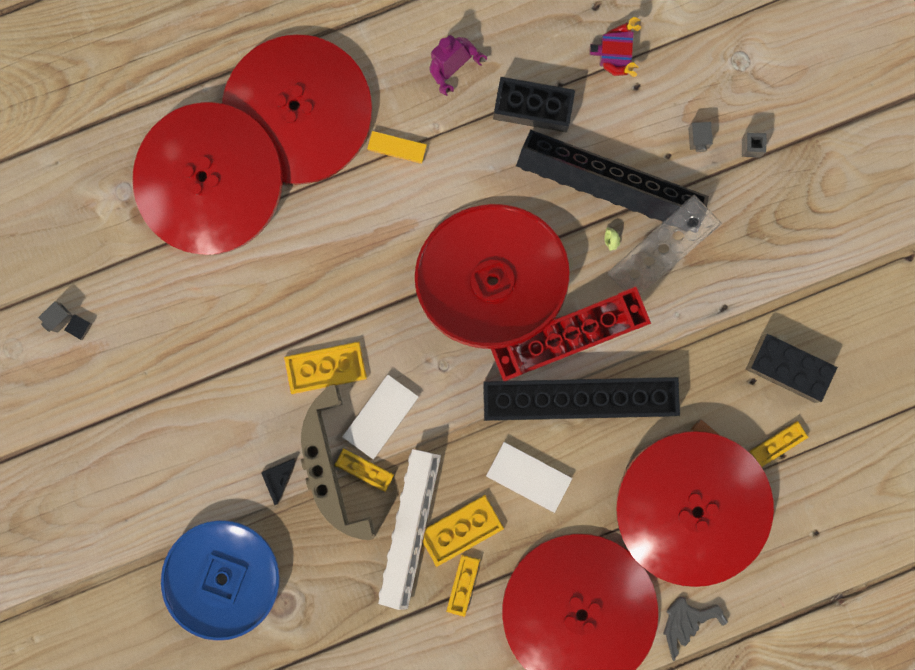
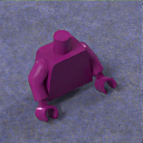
[429,35,487,96]

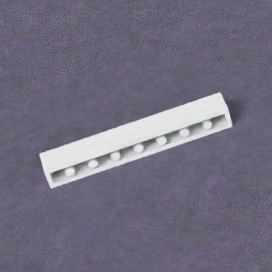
[378,449,441,610]

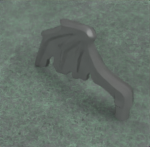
[663,596,728,661]

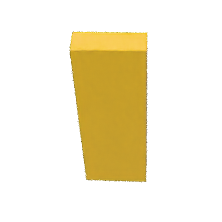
[367,131,427,164]
[748,421,809,467]
[334,448,394,492]
[446,554,480,617]

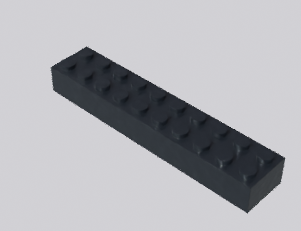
[516,129,709,234]
[483,377,680,421]

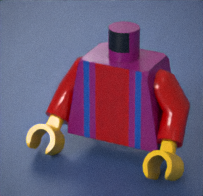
[589,17,641,77]

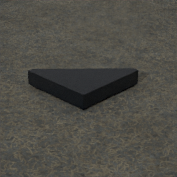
[261,458,296,505]

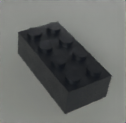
[493,77,575,133]
[745,333,838,403]

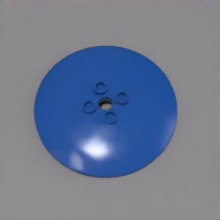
[161,520,280,641]

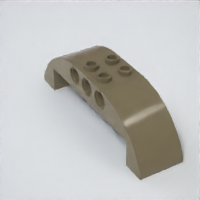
[301,385,376,540]

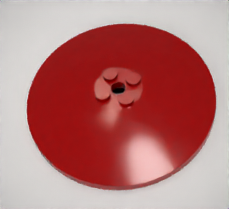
[222,34,372,185]
[132,102,283,255]
[415,204,570,349]
[616,431,774,587]
[502,533,658,670]

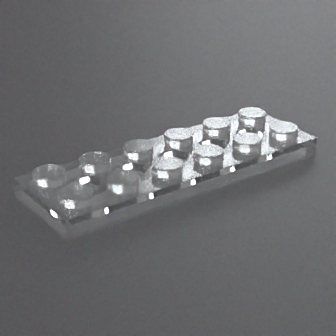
[608,195,721,295]

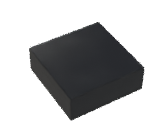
[64,314,92,340]

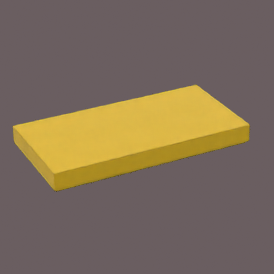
[284,342,367,394]
[422,495,504,567]

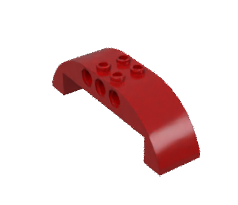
[491,286,652,381]

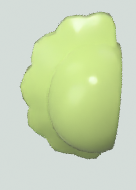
[604,227,620,251]

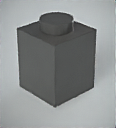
[688,122,713,152]
[742,133,767,158]
[38,301,73,333]

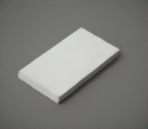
[342,375,419,460]
[486,442,572,513]

